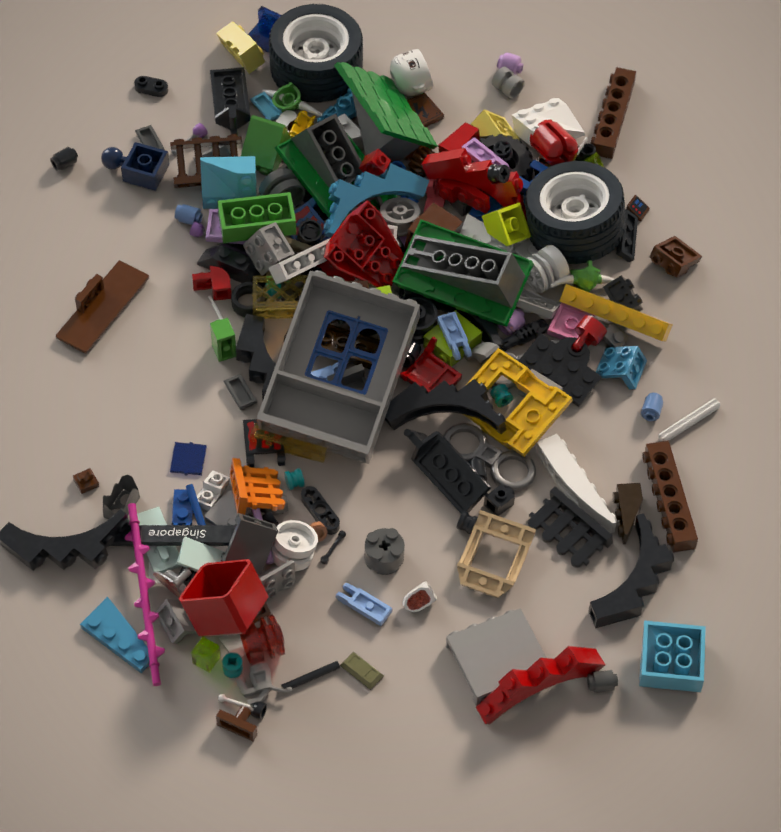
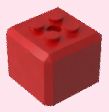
[178,559,269,637]

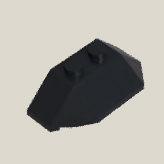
[197,243,266,288]

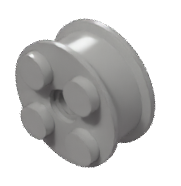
[380,197,420,236]

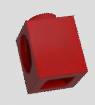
[359,148,391,176]

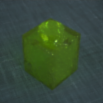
[191,637,221,673]

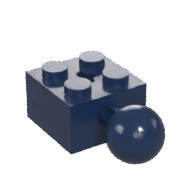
[101,142,169,191]

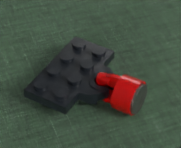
[519,315,607,407]

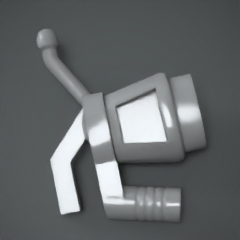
[236,663,292,705]

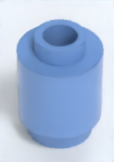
[174,204,203,225]
[641,393,664,421]

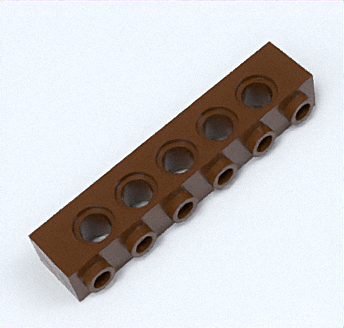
[590,67,637,159]
[642,441,698,553]

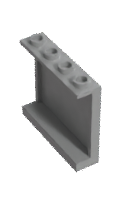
[446,608,546,706]

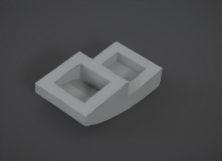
[464,342,499,363]

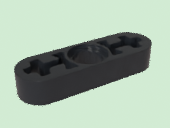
[301,486,340,535]

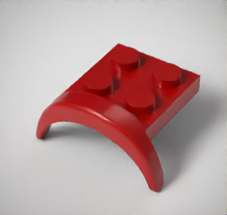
[399,337,462,393]

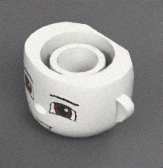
[390,49,434,96]

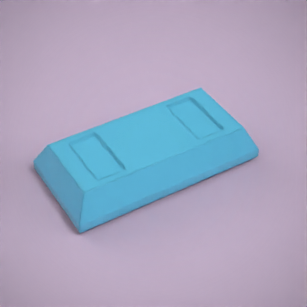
[250,91,283,121]

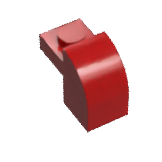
[192,266,232,301]

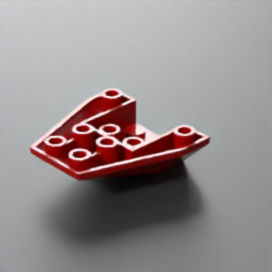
[324,201,404,288]

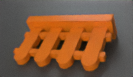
[230,458,285,515]

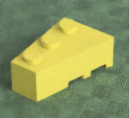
[216,21,265,74]

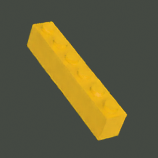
[560,284,673,342]

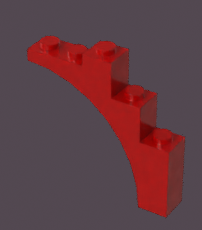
[438,122,490,214]
[421,148,527,222]
[476,646,606,724]

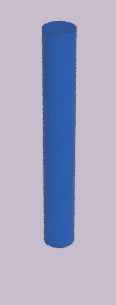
[186,484,206,525]

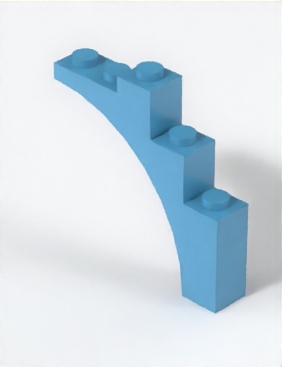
[323,163,429,238]

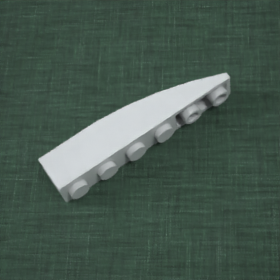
[536,434,617,534]

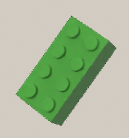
[218,192,296,243]

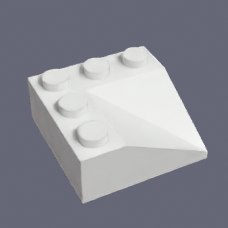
[512,98,585,146]

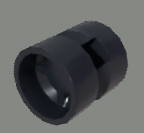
[296,219,322,246]

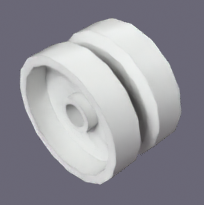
[271,520,318,571]

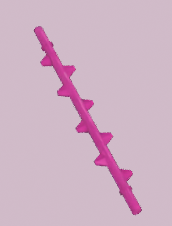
[125,503,165,686]

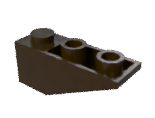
[612,483,643,545]

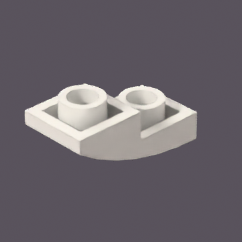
[197,470,230,511]

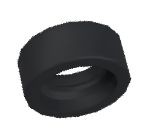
[231,282,267,318]

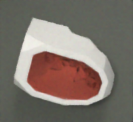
[402,581,437,612]

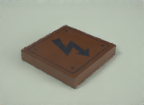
[407,92,444,127]

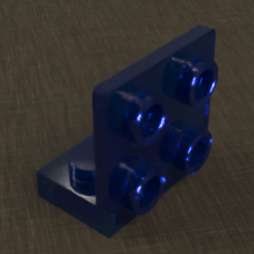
[248,6,281,53]

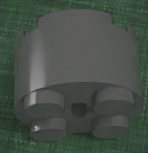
[364,528,405,575]

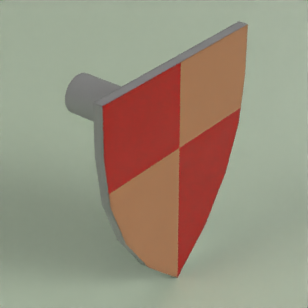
[153,568,192,598]

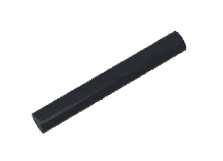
[281,661,340,689]

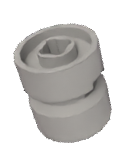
[492,67,525,99]

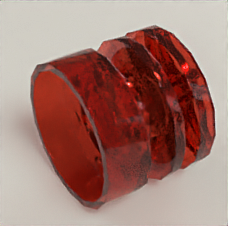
[240,614,285,665]

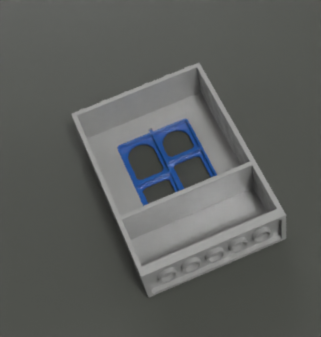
[257,270,420,464]

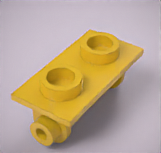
[289,110,316,139]

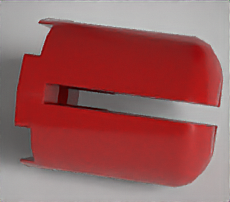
[530,119,578,166]

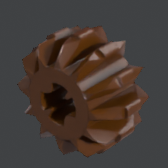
[408,147,435,178]

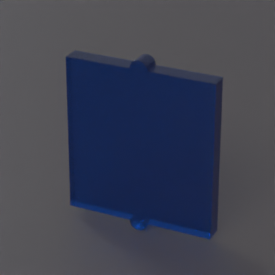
[170,442,207,476]

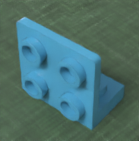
[596,346,647,389]

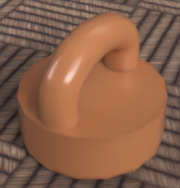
[309,521,327,542]

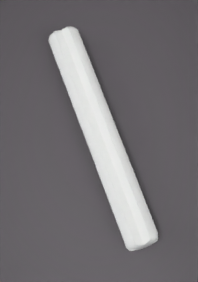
[658,399,720,442]

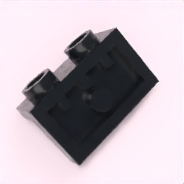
[603,275,643,311]

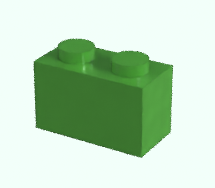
[210,318,236,362]

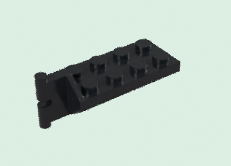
[210,67,251,135]
[404,429,491,514]

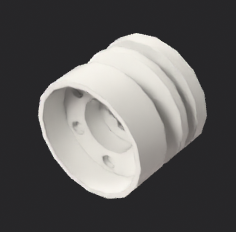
[527,245,569,293]

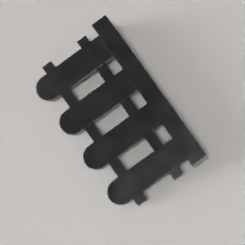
[528,486,613,568]

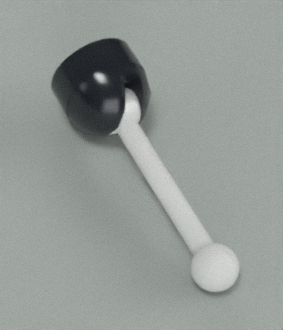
[218,694,267,720]

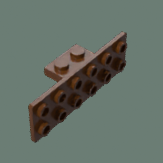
[56,260,149,354]

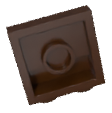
[649,236,702,278]

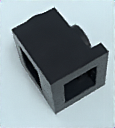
[484,484,515,516]

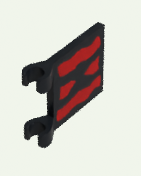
[243,419,286,468]

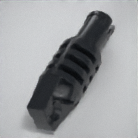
[502,319,549,351]

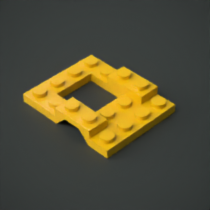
[463,348,573,457]

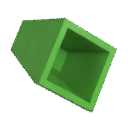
[240,115,290,176]

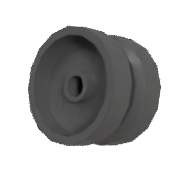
[259,168,306,209]

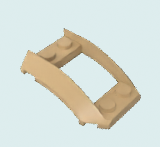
[457,510,536,598]

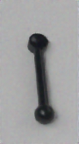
[321,530,346,564]

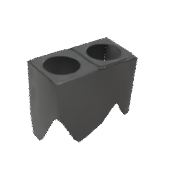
[102,475,140,520]

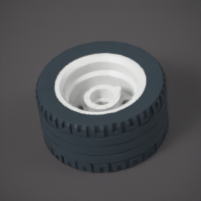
[269,4,363,103]
[525,161,626,264]

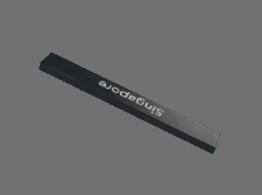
[110,525,236,546]

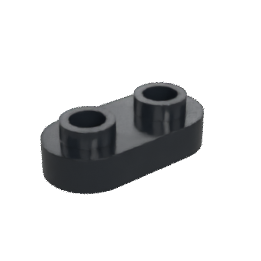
[134,76,168,97]

